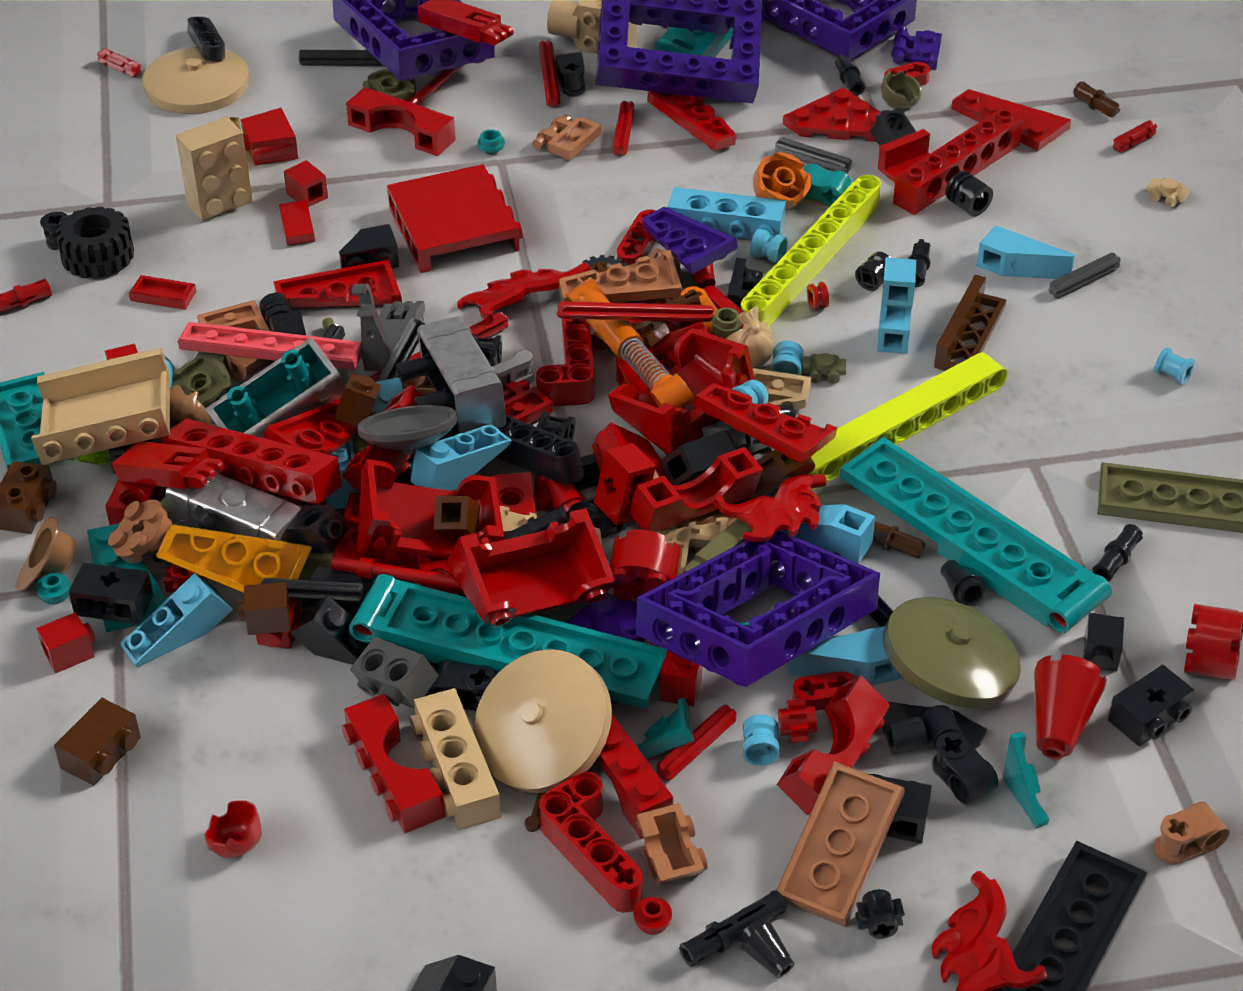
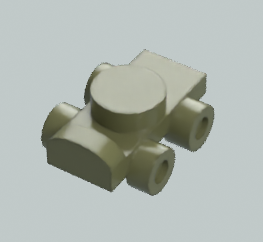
[803,353,846,384]

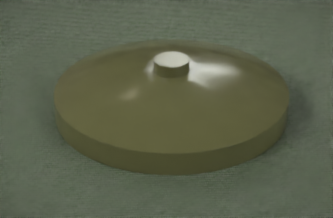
[883,597,1021,708]

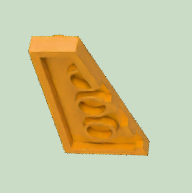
[156,524,312,593]

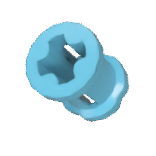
[1154,347,1196,385]

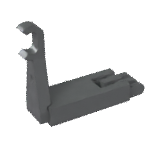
[351,284,425,371]

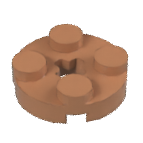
[108,500,172,564]

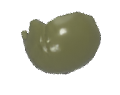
[881,71,922,109]

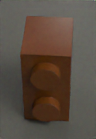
[54,698,141,786]

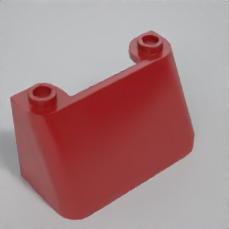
[608,328,755,455]
[357,459,504,570]
[447,508,615,627]

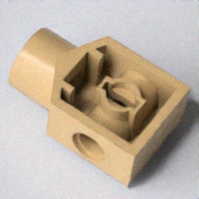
[547,0,637,53]

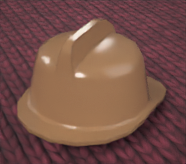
[16,517,77,592]

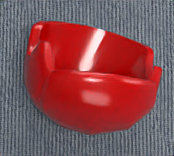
[204,800,262,858]

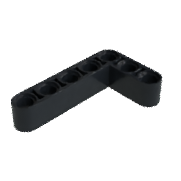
[438,415,585,485]

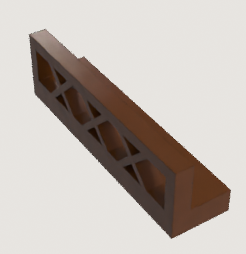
[934,274,1007,371]

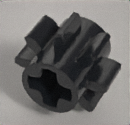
[855,889,905,939]

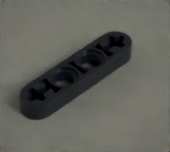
[187,16,225,60]

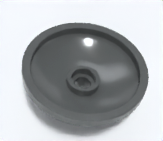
[357,405,457,455]

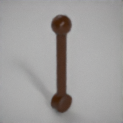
[525,793,545,832]

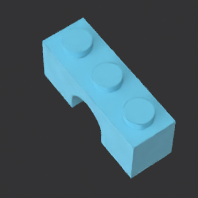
[877,257,916,354]

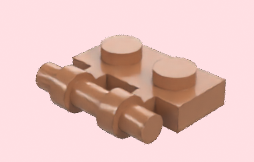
[532,114,601,160]

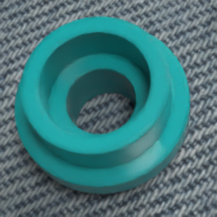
[477,129,505,154]
[36,573,71,604]

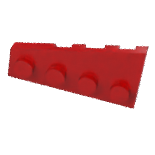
[951,89,1071,151]
[647,91,737,151]
[273,260,402,308]

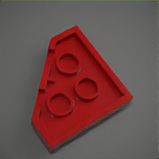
[783,87,881,142]

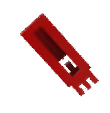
[418,0,514,46]
[111,441,225,490]

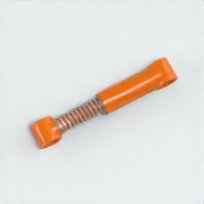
[565,277,694,409]

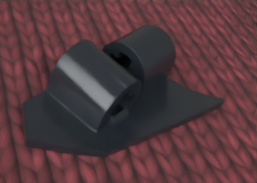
[881,701,987,755]

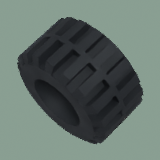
[55,206,134,279]

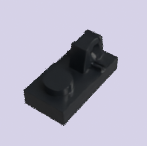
[728,258,763,309]

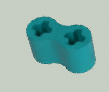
[803,163,852,207]

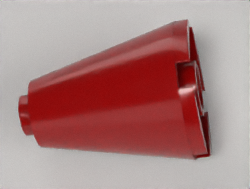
[1034,655,1107,759]

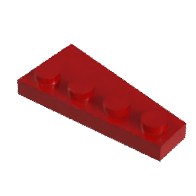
[693,383,838,464]
[264,399,373,455]

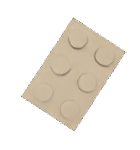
[176,116,253,221]

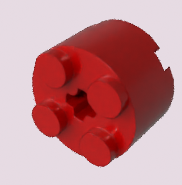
[609,530,681,600]
[1184,604,1243,680]

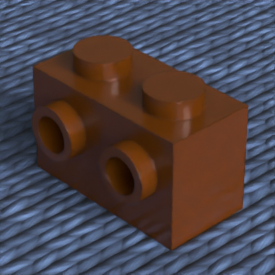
[0,461,57,534]

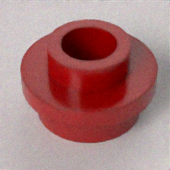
[633,897,672,935]

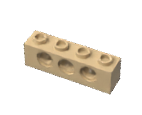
[410,688,501,830]

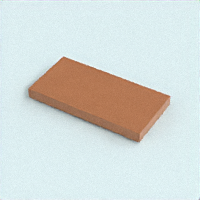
[776,761,905,927]

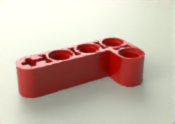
[536,318,595,406]
[539,772,643,913]

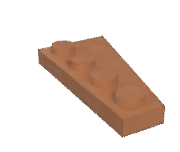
[559,250,682,303]

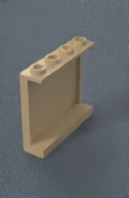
[31,348,170,465]

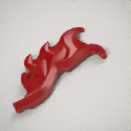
[457,262,590,322]
[714,473,826,542]
[931,871,1047,991]

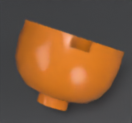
[753,152,811,210]

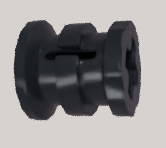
[40,212,67,250]

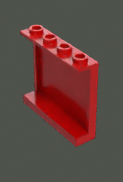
[387,164,523,273]

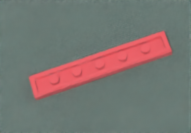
[178,322,362,370]

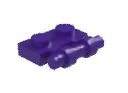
[891,27,942,70]

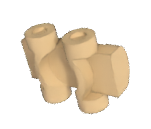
[1146,178,1191,207]

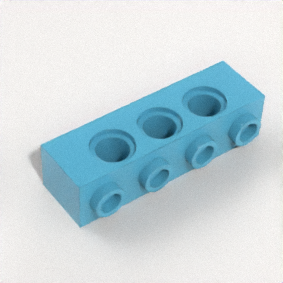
[667,187,786,240]

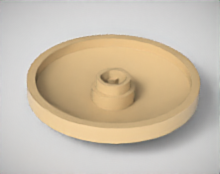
[143,46,250,114]
[474,650,612,793]

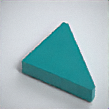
[636,698,694,759]
[1003,731,1049,828]

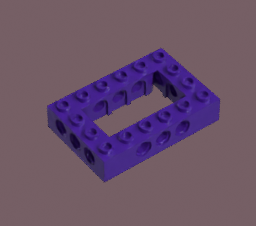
[332,0,495,81]
[595,0,762,104]
[761,0,917,60]
[636,530,880,687]

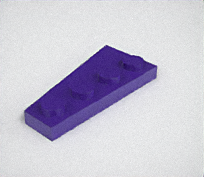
[642,207,738,274]

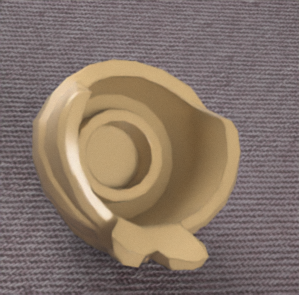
[725,306,775,368]

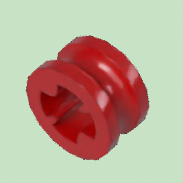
[806,282,829,310]

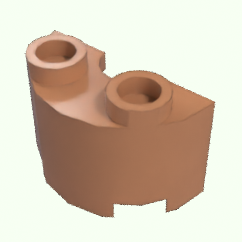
[637,803,708,885]

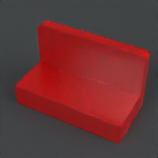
[878,129,930,183]

